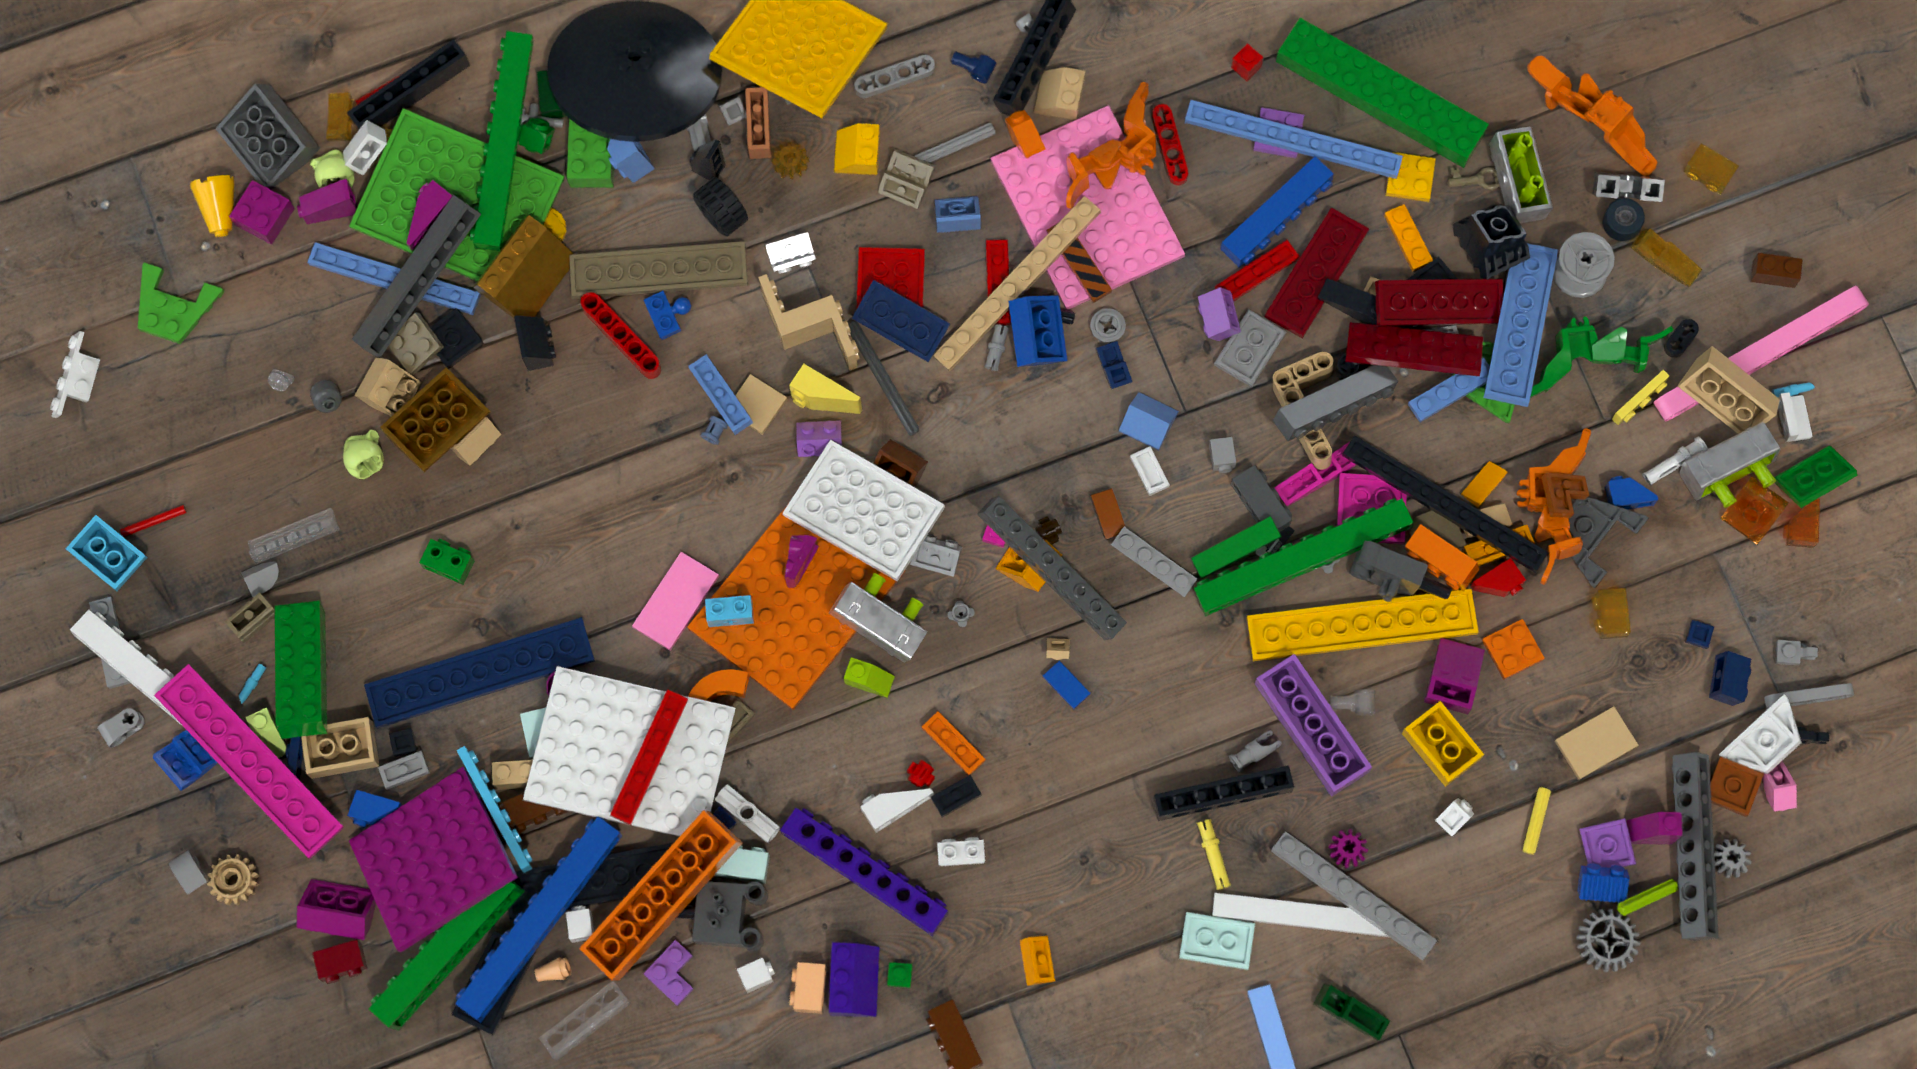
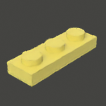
[1612,370,1669,425]

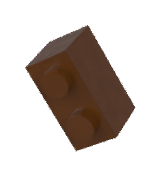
[1751,253,1803,288]

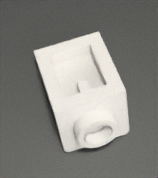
[1435,798,1474,836]

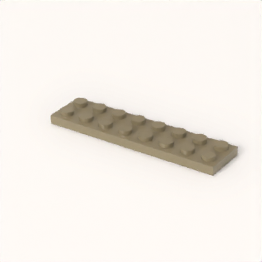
[569,241,748,299]

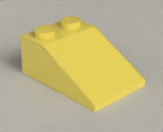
[789,364,862,414]

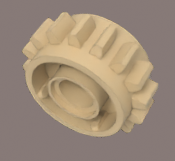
[207,855,259,905]

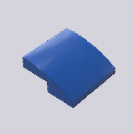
[153,730,217,791]

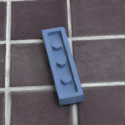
[688,354,753,435]
[1408,358,1490,422]

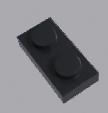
[931,775,982,818]

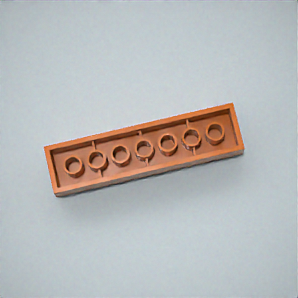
[579,810,743,981]

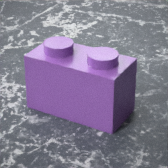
[1198,287,1241,341]

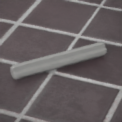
[914,123,996,163]

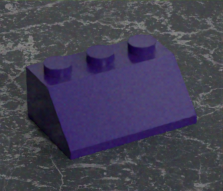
[829,942,880,1017]

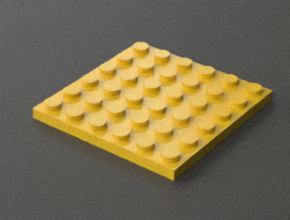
[709,0,888,118]

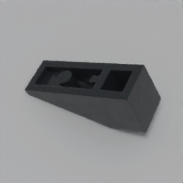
[689,140,725,180]
[1317,278,1377,325]

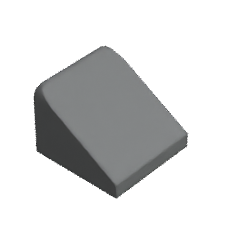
[718,96,747,126]

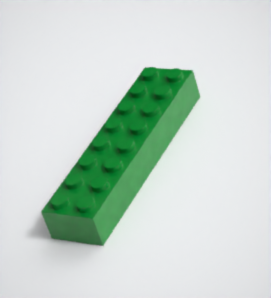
[369,881,525,1031]

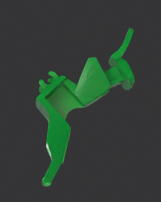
[1530,316,1674,398]

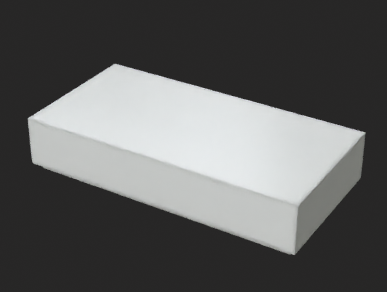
[1130,446,1170,496]

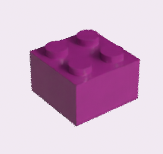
[229,180,294,245]

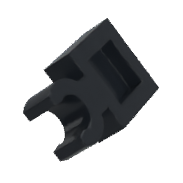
[1797,727,1829,744]

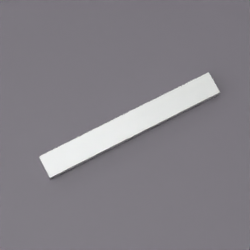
[1212,893,1389,937]

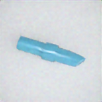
[1772,383,1815,397]
[239,664,266,704]

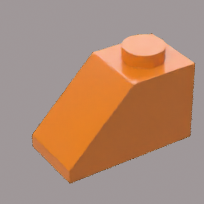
[1005,110,1046,158]

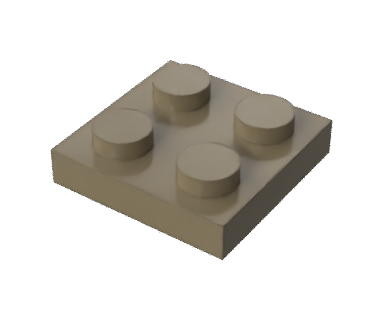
[389,313,444,375]

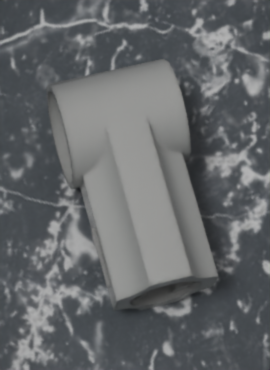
[687,114,711,151]

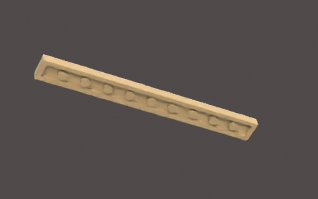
[933,196,1101,372]

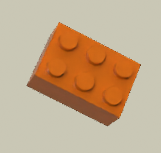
[1405,524,1479,592]

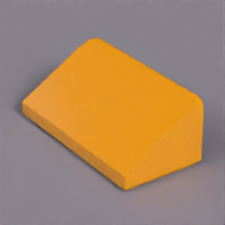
[1461,461,1508,508]
[1020,936,1055,986]

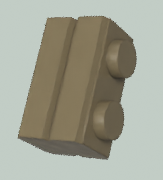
[225,592,275,643]

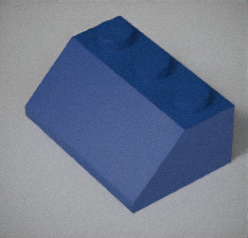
[1009,296,1068,367]

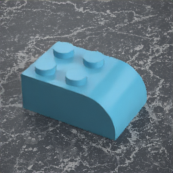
[65,515,147,591]

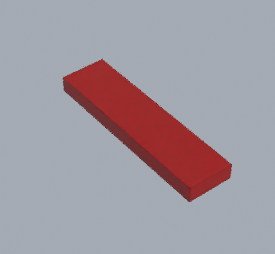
[986,239,1011,326]
[1215,240,1300,302]

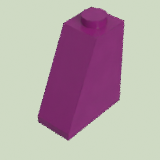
[297,179,357,225]
[1626,812,1682,845]

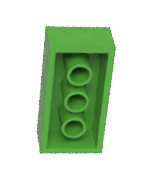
[567,119,614,188]

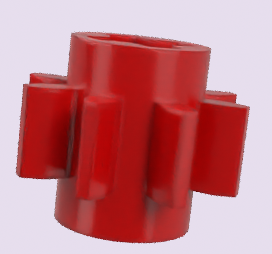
[907,760,935,789]

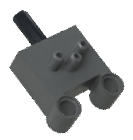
[1349,541,1452,602]
[676,882,768,952]

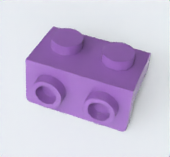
[797,420,842,457]

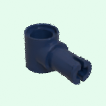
[951,51,997,84]

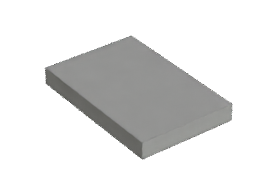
[1214,309,1287,387]

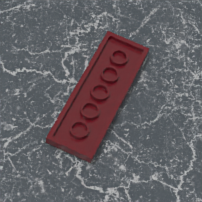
[1264,207,1369,339]
[1375,279,1503,326]
[1345,322,1483,377]

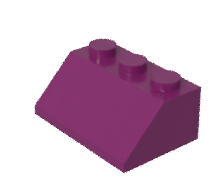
[297,879,376,940]

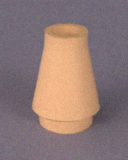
[535,957,571,982]

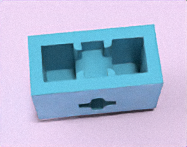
[705,595,754,627]

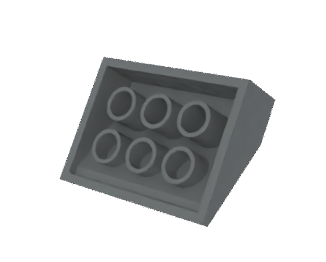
[215,83,320,190]

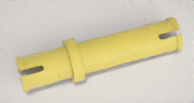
[1197,819,1231,890]

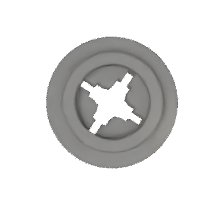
[1090,308,1126,343]

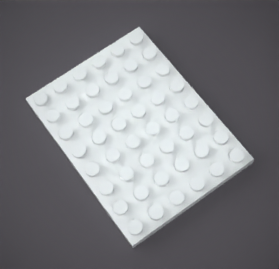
[523,666,736,837]

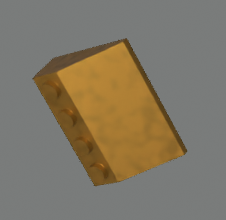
[473,215,574,318]
[380,367,490,473]

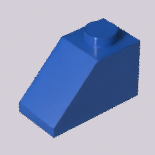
[1605,476,1658,510]
[347,790,403,827]

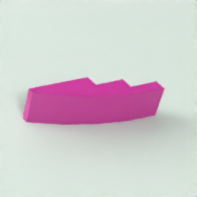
[1275,442,1356,507]

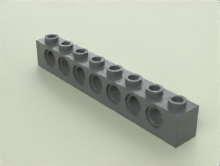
[977,496,1127,640]
[1672,752,1719,941]

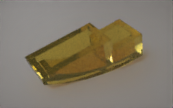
[1631,228,1702,287]

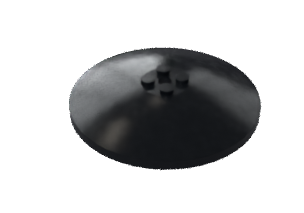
[547,1,722,142]

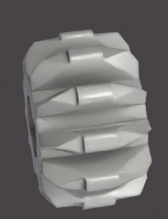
[1714,839,1752,878]

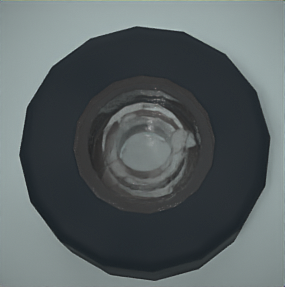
[1602,198,1645,241]

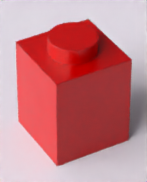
[1231,43,1264,81]

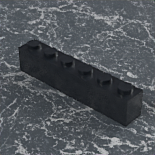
[346,39,470,131]

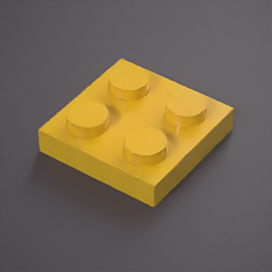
[1386,152,1436,202]

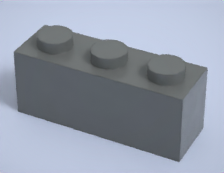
[1231,465,1292,532]

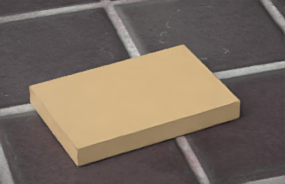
[1555,707,1639,780]

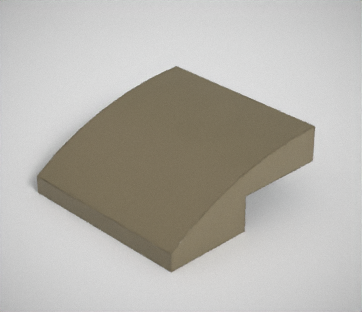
[878,150,935,209]
[1407,511,1466,549]

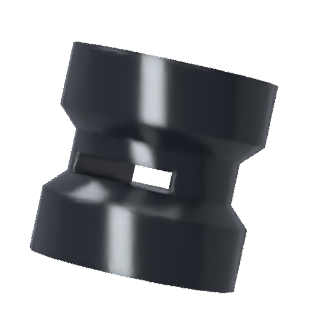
[1335,354,1360,380]

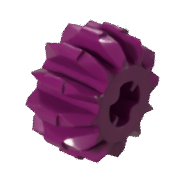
[1328,829,1368,868]

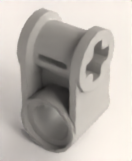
[97,709,145,748]

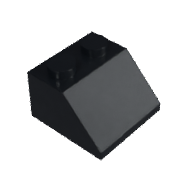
[514,315,557,371]

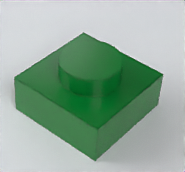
[887,962,913,988]

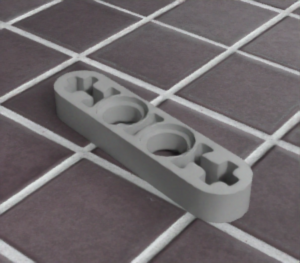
[854,55,935,98]
[1764,683,1854,709]

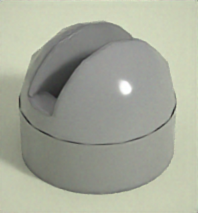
[1016,14,1034,33]

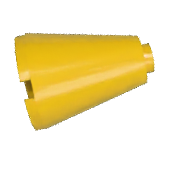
[190,175,235,237]

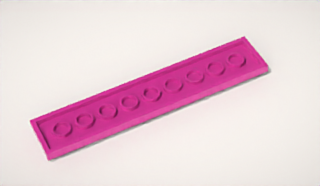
[154,664,344,860]

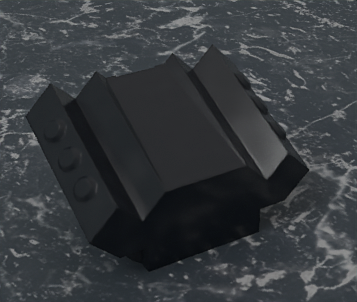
[1453,204,1530,279]

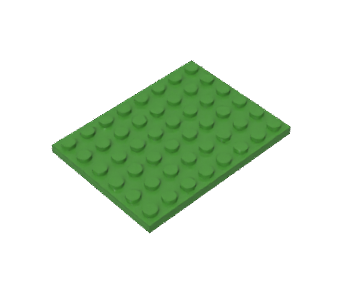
[349,109,565,281]

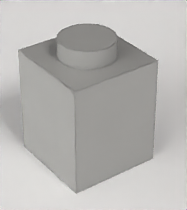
[1209,437,1236,473]

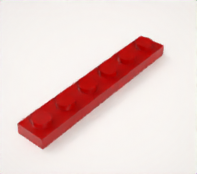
[610,689,689,825]

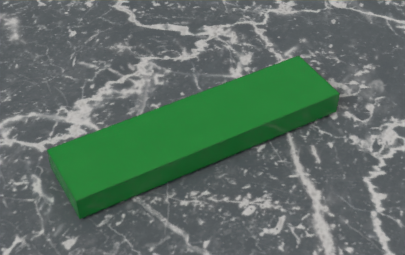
[1191,516,1282,579]

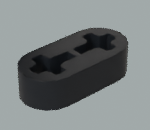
[1664,319,1699,358]

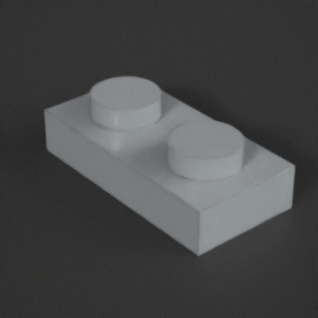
[378,751,430,790]

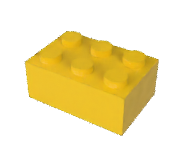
[1402,701,1484,787]

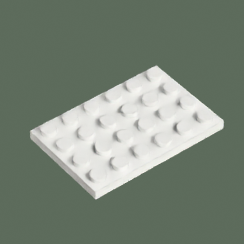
[783,440,945,582]

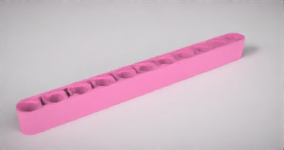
[1653,286,1869,422]

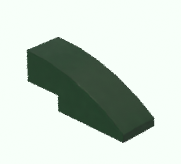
[1313,984,1390,1041]

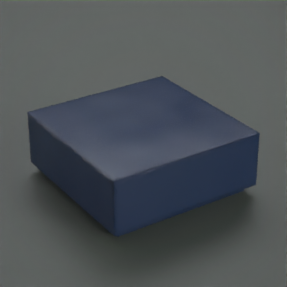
[1685,620,1714,649]

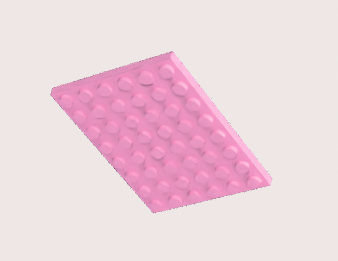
[991,106,1185,310]

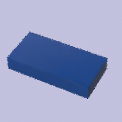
[1043,661,1090,710]

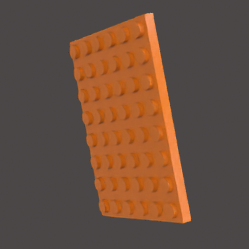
[687,503,906,710]

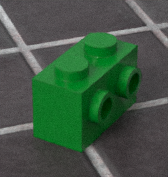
[419,539,475,585]

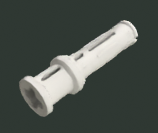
[1643,436,1708,486]

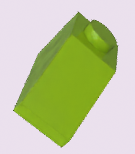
[844,657,895,698]

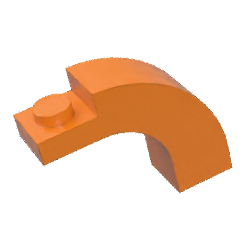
[688,669,750,702]

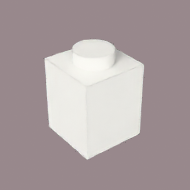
[566,906,594,943]
[737,958,775,993]

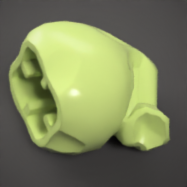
[310,149,355,188]
[343,429,384,479]

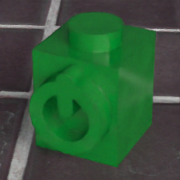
[518,118,555,154]

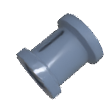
[700,416,728,445]

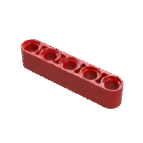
[581,292,661,379]

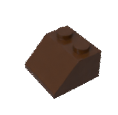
[873,439,928,488]

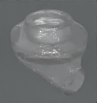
[268,368,295,391]

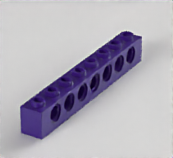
[780,808,948,937]

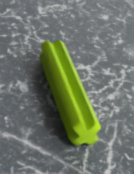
[1617,879,1678,916]

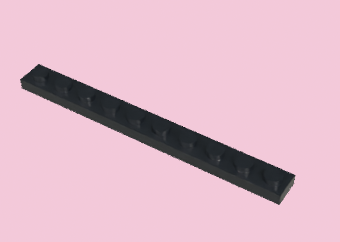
[1342,435,1549,573]

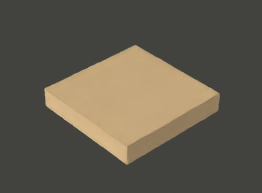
[735,374,787,435]

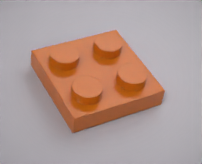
[1482,619,1545,680]

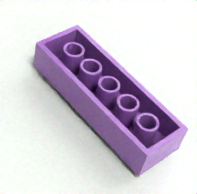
[1255,654,1372,797]

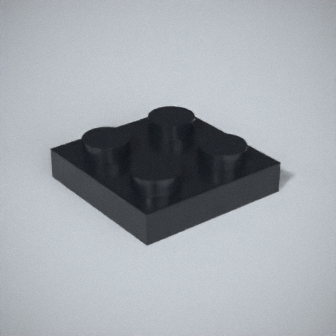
[430,308,484,369]

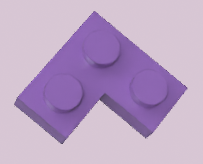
[644,940,693,1006]

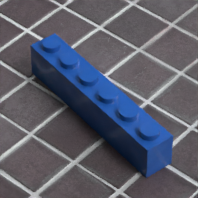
[1221,156,1334,267]

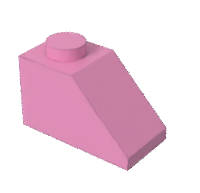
[1761,761,1797,811]

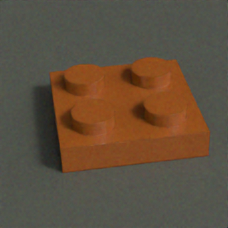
[1710,756,1764,817]

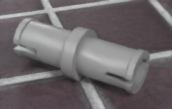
[984,325,1009,371]

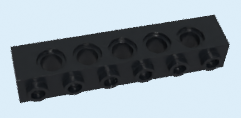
[993,0,1076,116]
[1153,765,1294,821]

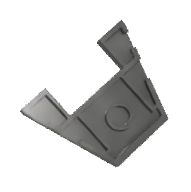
[1569,497,1649,588]

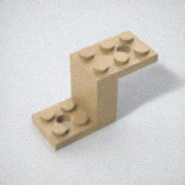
[758,274,860,371]

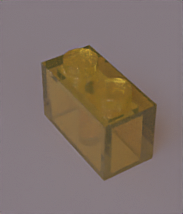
[1683,143,1739,194]
[1592,588,1631,639]

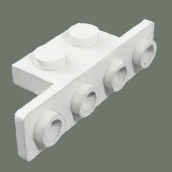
[50,331,100,418]

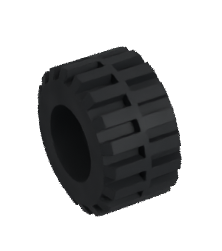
[693,177,748,237]

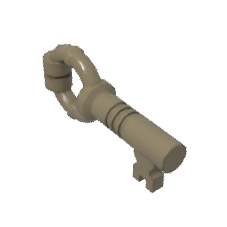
[1447,167,1500,190]

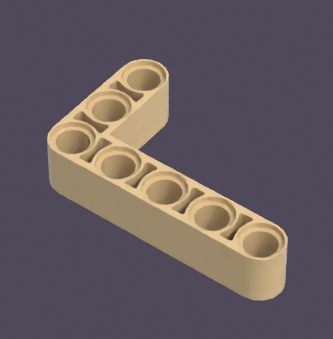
[1273,352,1333,470]

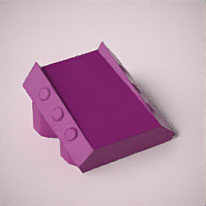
[785,535,819,588]

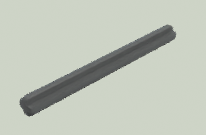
[848,321,919,436]

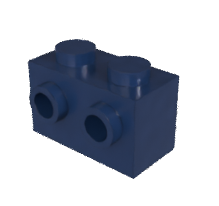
[1709,651,1752,706]

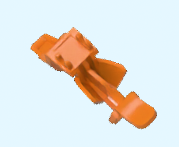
[1527,56,1657,177]
[1066,82,1156,209]
[1516,428,1591,585]

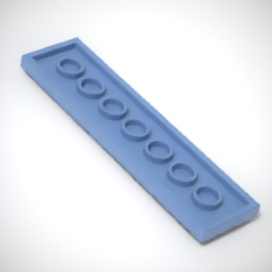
[1483,243,1558,407]

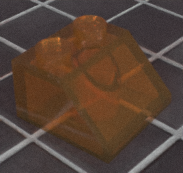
[1720,476,1789,545]

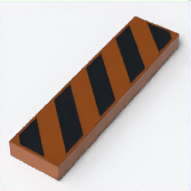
[1047,223,1112,303]

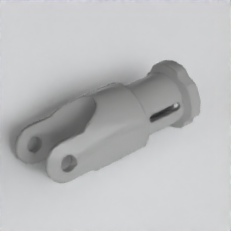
[1229,730,1282,773]

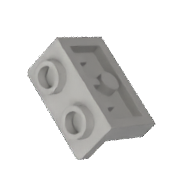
[910,534,963,577]

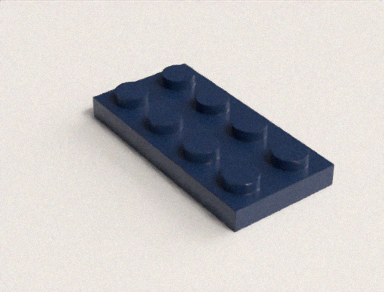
[852,280,950,363]

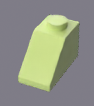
[245,708,287,758]

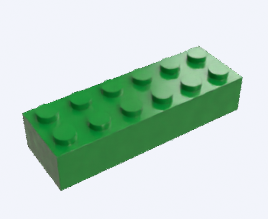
[275,600,327,739]

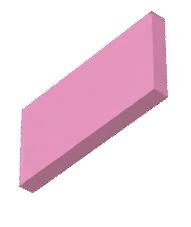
[632,552,719,651]

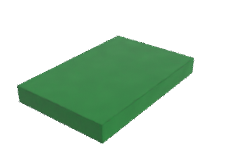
[1774,445,1858,508]

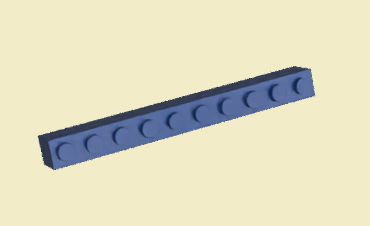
[455,817,622,1023]

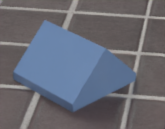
[935,196,981,233]
[1119,392,1179,451]

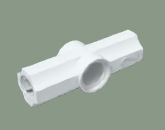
[715,784,780,843]

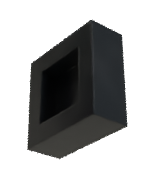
[389,728,417,757]

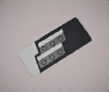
[1256,526,1295,556]

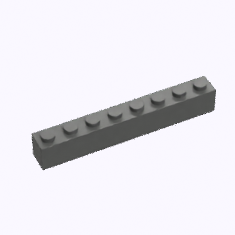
[352,195,481,358]

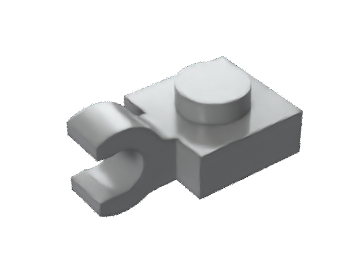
[1776,640,1818,666]

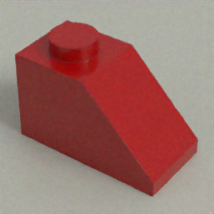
[1471,558,1526,597]

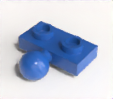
[644,291,691,340]

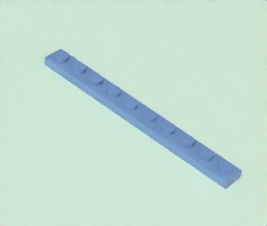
[1185,100,1403,179]

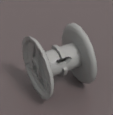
[1553,232,1615,298]

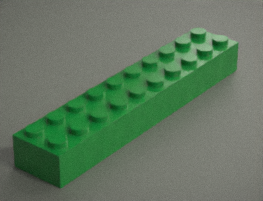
[1276,18,1489,168]

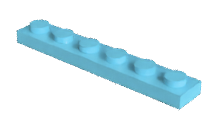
[457,746,533,873]

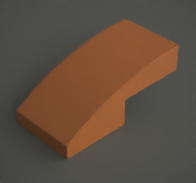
[1090,488,1125,539]

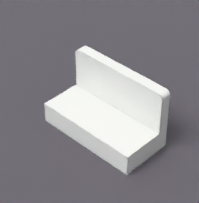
[1778,392,1812,442]

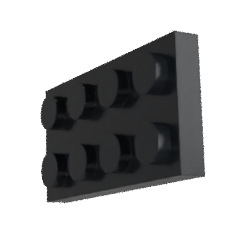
[451,931,536,1036]

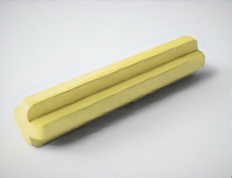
[1523,787,1551,854]

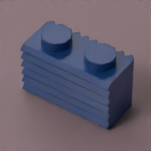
[1577,863,1630,903]

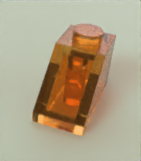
[1783,499,1820,548]

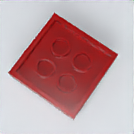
[856,247,925,310]

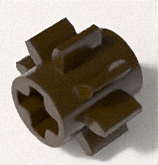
[1035,516,1062,545]

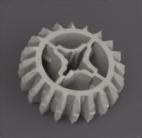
[1576,909,1640,972]

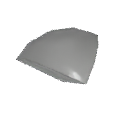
[241,561,279,597]

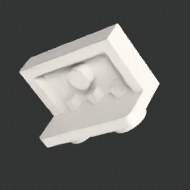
[765,232,816,274]
[937,837,985,866]

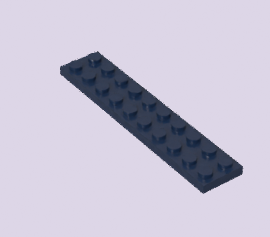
[364,617,595,729]

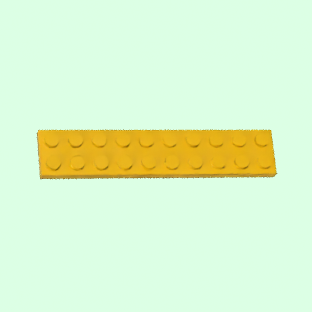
[1246,589,1479,661]

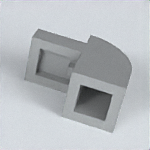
[169,850,209,895]

